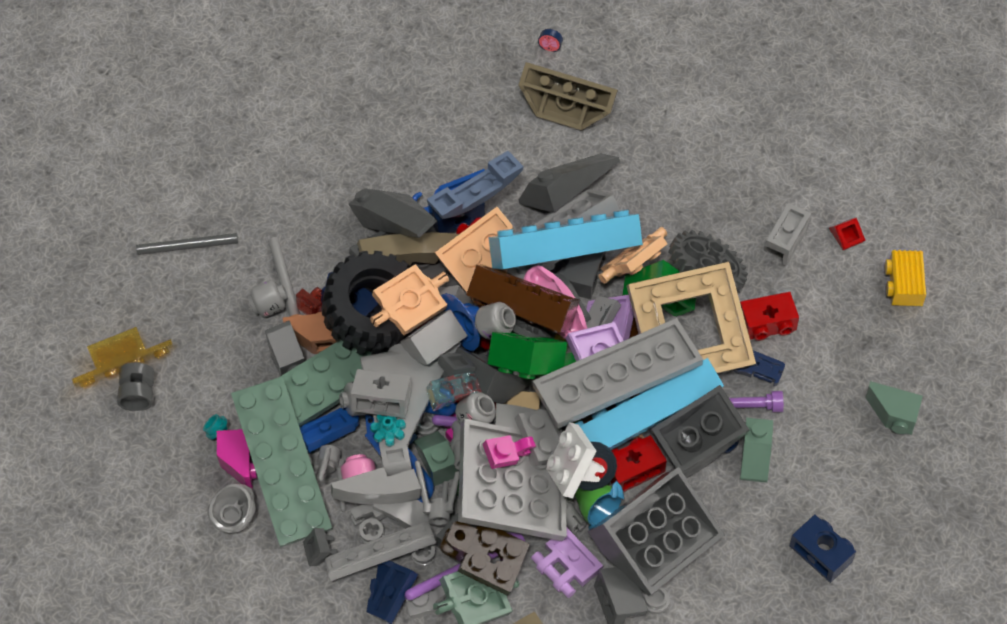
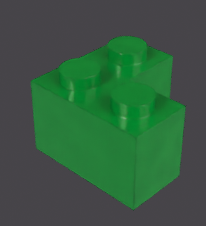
[622,260,696,317]
[487,332,568,379]

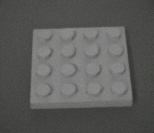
[458,418,567,541]

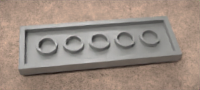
[533,318,703,429]

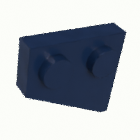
[366,560,418,624]

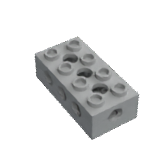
[519,189,620,271]

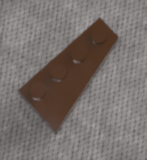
[466,264,580,334]

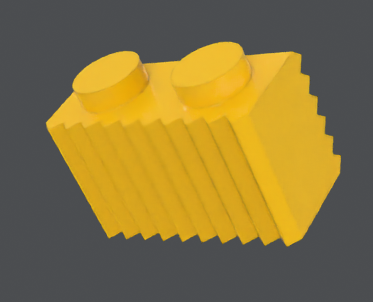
[885,250,926,306]

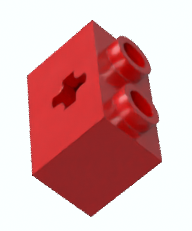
[740,292,799,340]
[610,435,667,492]

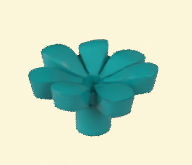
[370,415,406,447]

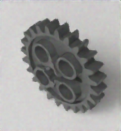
[668,230,748,293]

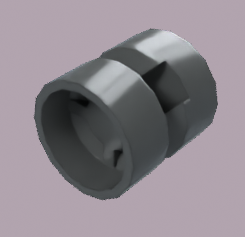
[117,362,154,411]

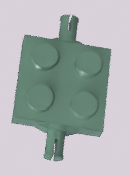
[433,572,519,624]

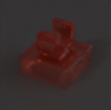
[296,287,322,315]

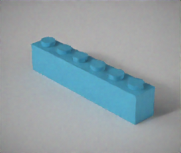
[488,210,643,269]
[575,358,724,450]

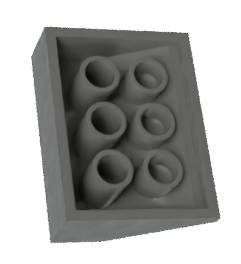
[588,466,725,596]

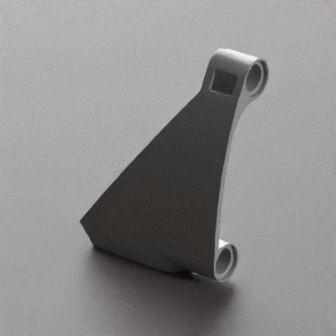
[360,342,461,476]

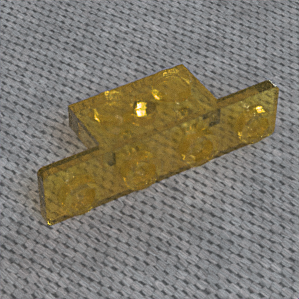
[72,327,173,388]

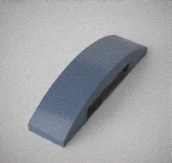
[427,151,524,219]

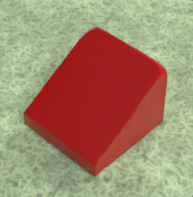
[829,217,866,250]

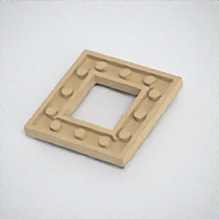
[627,262,756,374]

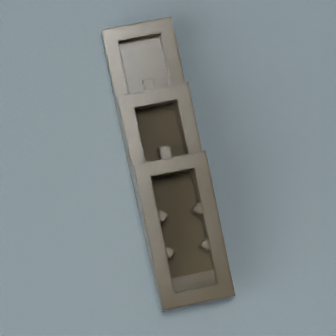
[357,232,459,265]

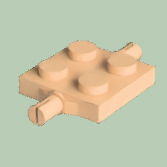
[599,227,667,284]
[370,264,449,335]

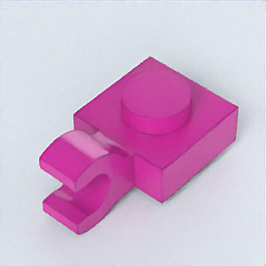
[482,435,536,469]

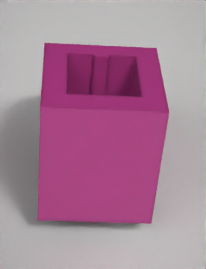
[217,429,257,489]

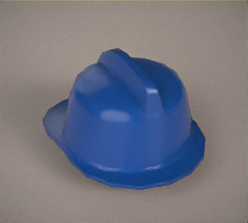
[441,293,483,351]

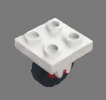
[546,422,617,499]

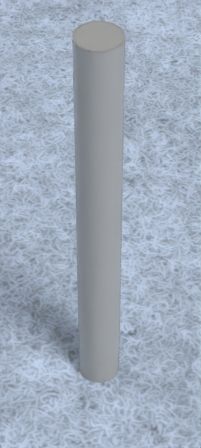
[268,237,300,316]

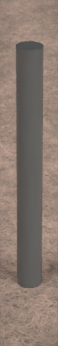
[136,233,238,255]

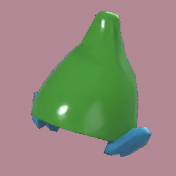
[575,481,624,530]

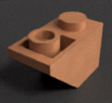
[283,312,337,354]

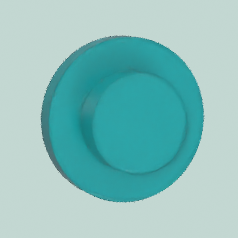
[203,414,228,440]

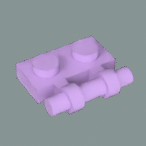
[531,528,603,598]

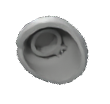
[207,483,256,533]

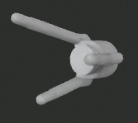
[313,445,346,512]
[415,460,459,526]

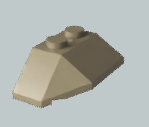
[519,62,618,130]

